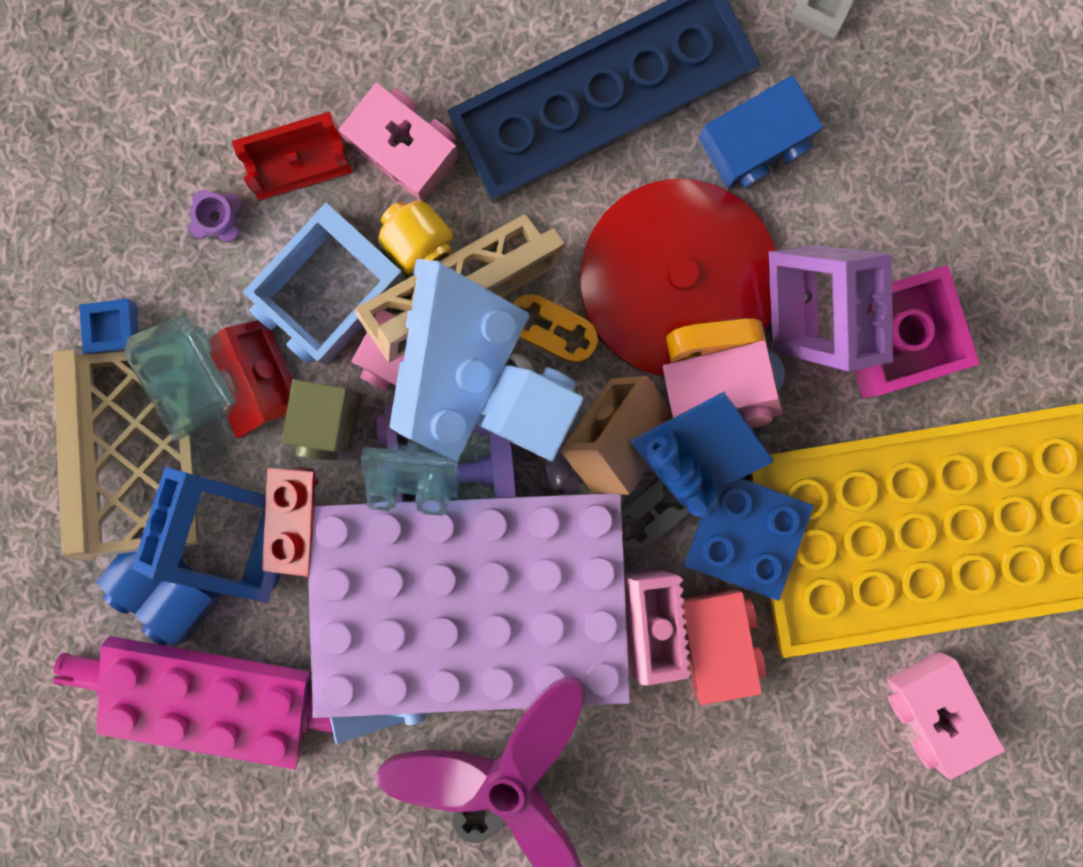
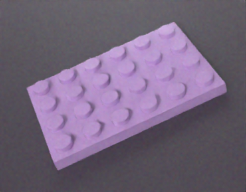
[308,494,630,718]

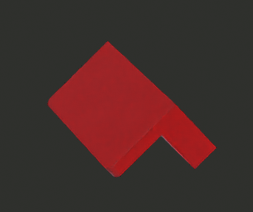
[199,320,293,439]

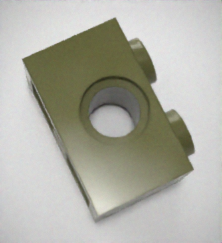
[281,379,362,461]

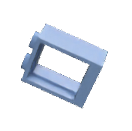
[242,203,407,365]

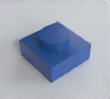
[79,298,140,354]

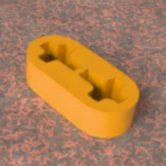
[513,294,598,363]
[666,319,767,363]

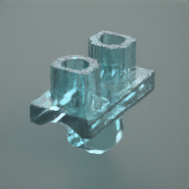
[361,439,460,516]

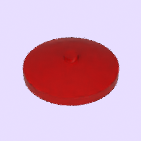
[580,178,776,377]

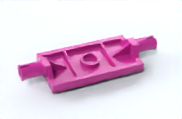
[53,636,333,770]

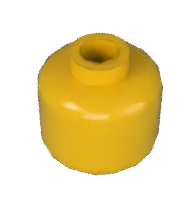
[378,201,453,276]

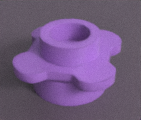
[189,190,242,242]

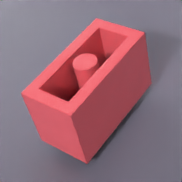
[681,587,766,705]

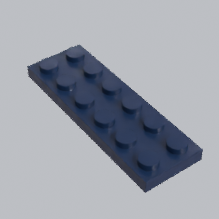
[447,0,761,204]

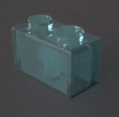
[124,313,237,442]

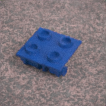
[631,391,774,518]
[684,478,814,601]

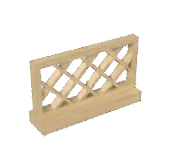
[53,346,199,561]

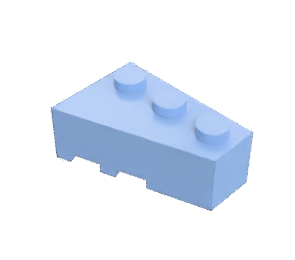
[390,259,530,462]
[476,365,584,461]

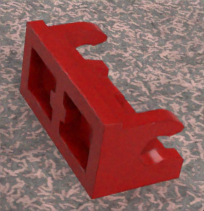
[232,111,353,201]

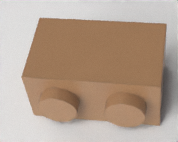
[560,376,673,495]

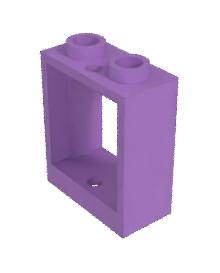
[769,245,893,372]

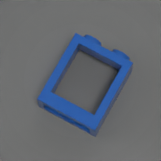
[132,467,280,603]

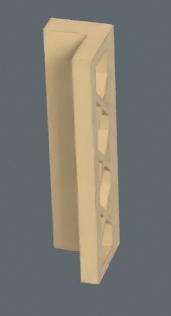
[355,214,565,363]

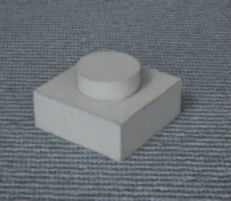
[790,0,854,39]

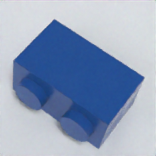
[698,75,824,189]

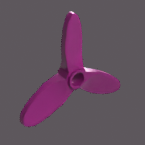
[375,676,585,867]

